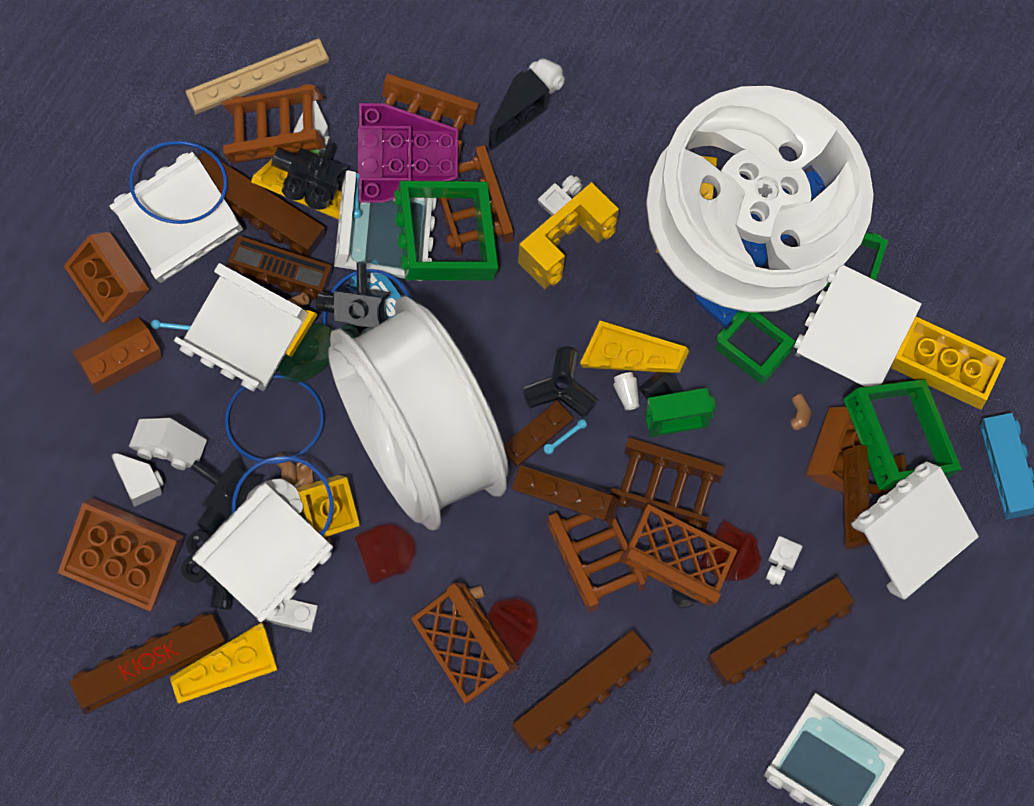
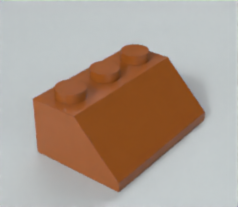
[64,232,149,324]
[72,317,162,394]
[806,407,869,493]

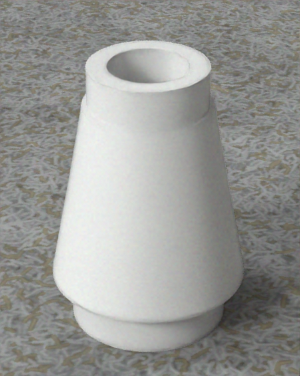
[613,372,640,411]

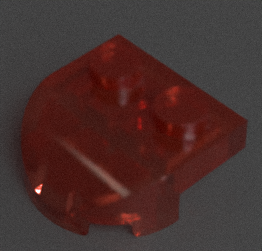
[699,521,762,582]
[355,525,416,585]
[486,599,537,663]

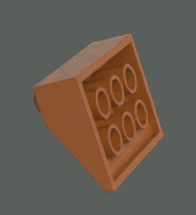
[58,498,185,612]

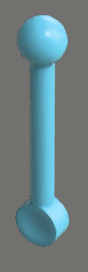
[352,173,362,218]
[151,320,191,330]
[544,419,587,455]

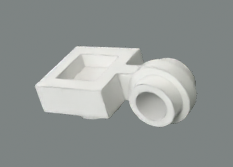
[538,175,583,216]
[766,536,802,585]

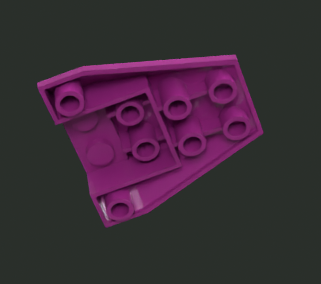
[357,103,458,203]

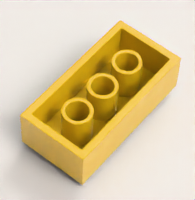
[891,316,1006,410]

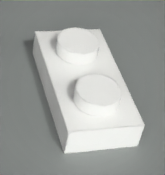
[263,599,318,633]

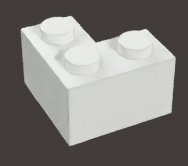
[129,418,207,470]

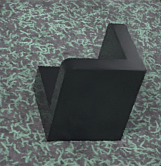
[638,372,684,401]

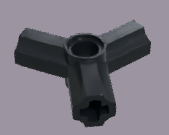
[522,347,597,418]

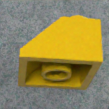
[296,475,360,537]

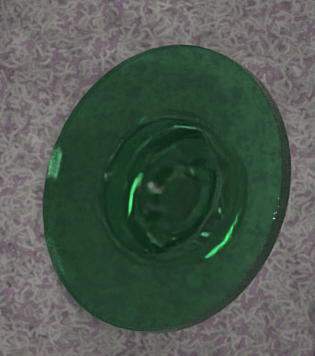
[278,323,332,383]

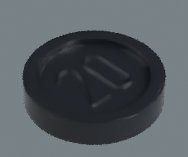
[672,589,696,608]

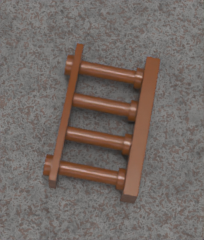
[382,74,479,159]
[223,84,324,164]
[438,145,513,257]
[547,513,648,614]

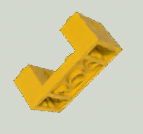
[518,182,619,289]

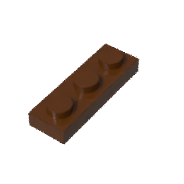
[503,400,574,468]

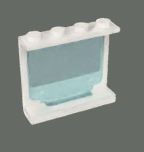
[334,171,436,281]
[764,693,904,806]

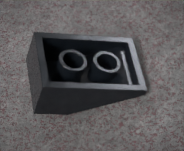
[488,68,549,151]

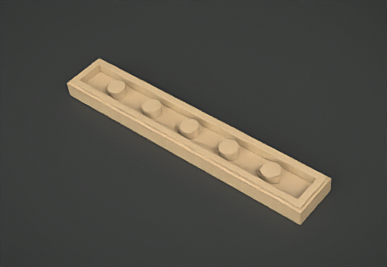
[186,39,329,115]

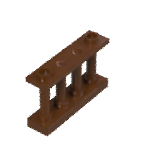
[610,437,725,530]
[843,445,906,550]

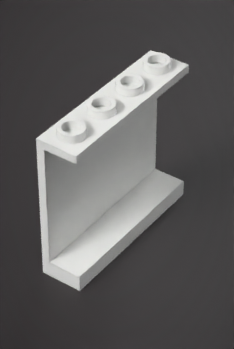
[110,152,244,283]
[174,263,308,392]
[794,265,921,387]
[851,462,979,600]
[192,482,333,622]

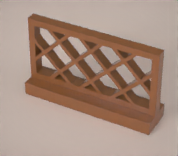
[620,504,737,607]
[411,583,518,704]

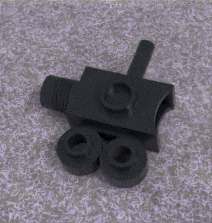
[271,143,348,210]
[316,262,390,339]
[190,459,261,535]
[181,531,233,610]

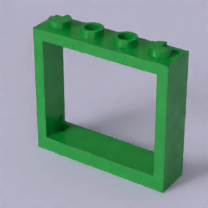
[393,181,498,280]
[843,379,962,491]

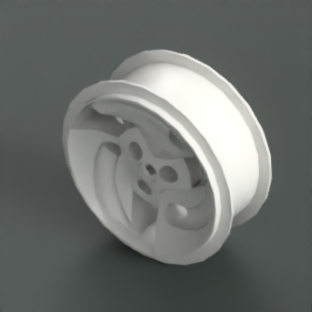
[646,86,874,313]
[328,296,508,530]

